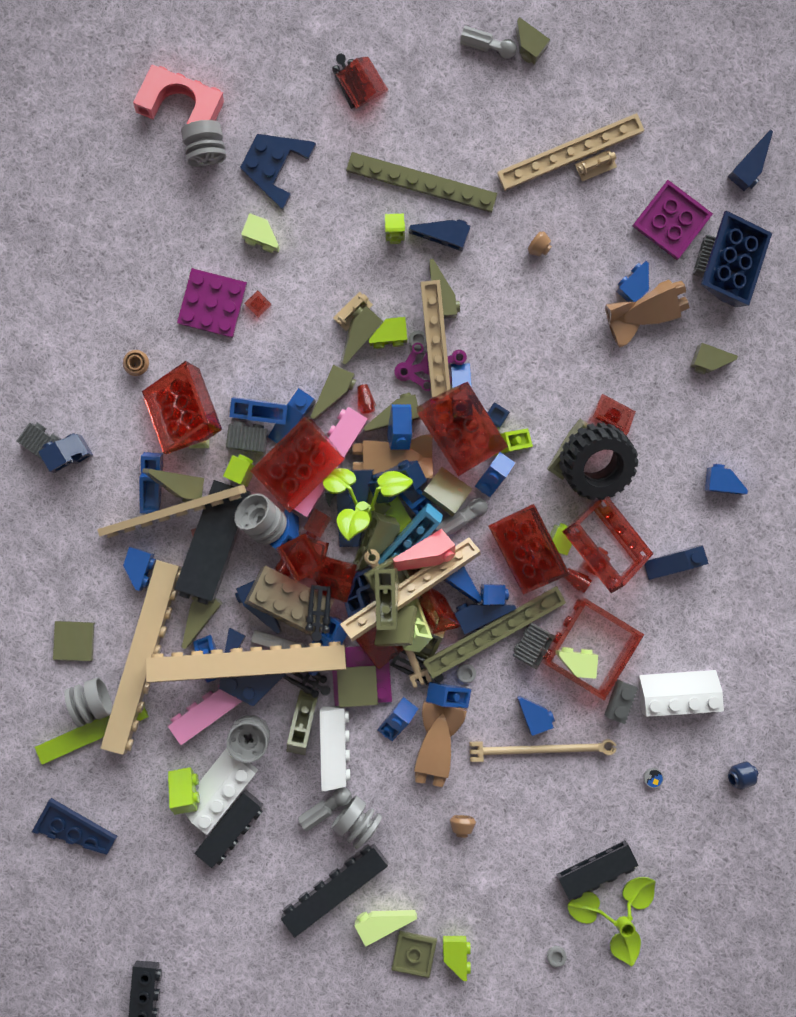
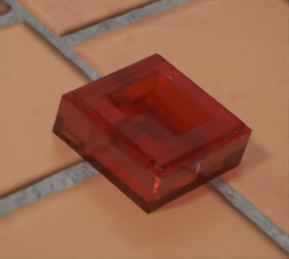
[244,290,272,318]

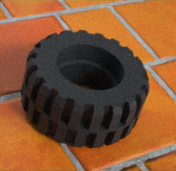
[559,422,639,500]

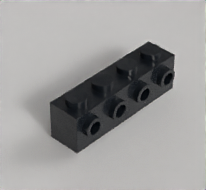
[128,960,162,1017]

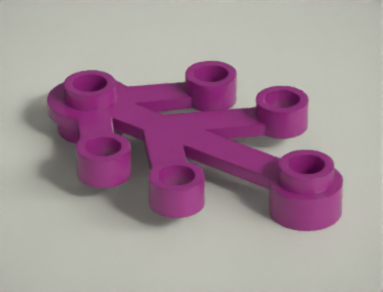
[394,342,467,391]

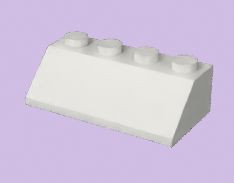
[639,670,724,717]
[320,706,350,791]
[185,748,258,835]

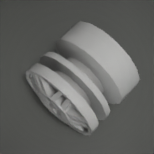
[181,120,227,167]
[234,494,287,545]
[64,677,113,727]
[227,715,270,763]
[331,795,382,849]

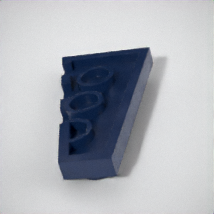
[336,469,374,547]
[32,798,118,855]

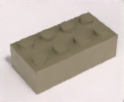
[244,566,334,636]

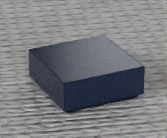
[484,402,510,429]

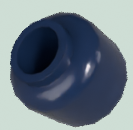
[728,761,759,790]

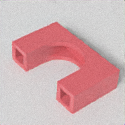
[133,65,224,124]

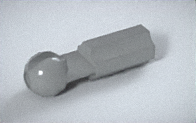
[460,26,517,59]
[436,498,488,536]
[250,630,307,650]
[298,787,352,832]

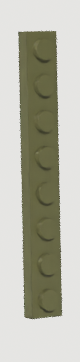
[346,152,497,213]
[423,586,566,679]

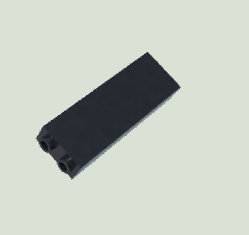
[175,480,251,605]

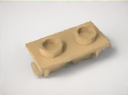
[575,150,617,182]
[333,292,373,331]

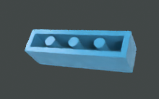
[378,503,443,565]

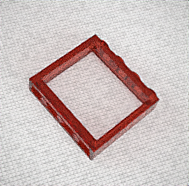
[562,497,653,594]
[543,597,645,701]

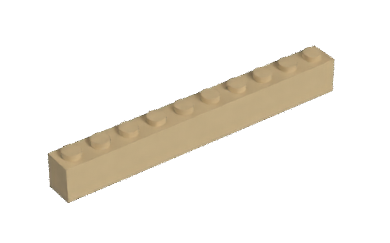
[100,560,182,755]
[146,642,347,683]

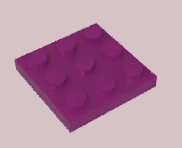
[632,180,713,260]
[177,268,247,338]
[332,645,392,706]

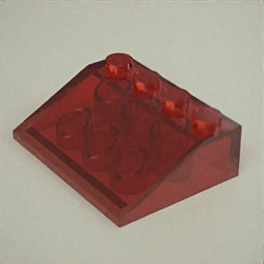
[142,361,222,454]
[417,381,508,477]
[250,417,345,513]
[488,504,570,595]

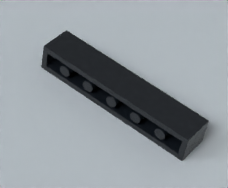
[281,844,388,938]

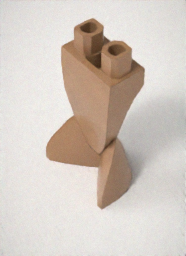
[605,280,690,348]
[352,434,433,479]
[414,701,467,787]

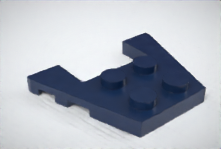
[240,134,316,210]
[219,628,286,706]

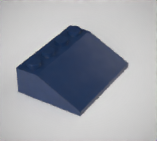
[701,211,772,308]

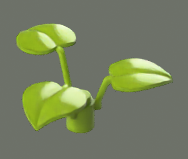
[323,468,413,541]
[567,877,656,966]

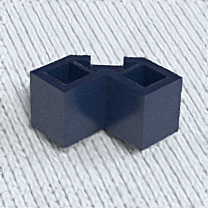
[38,433,93,473]
[368,460,427,504]
[343,567,373,617]

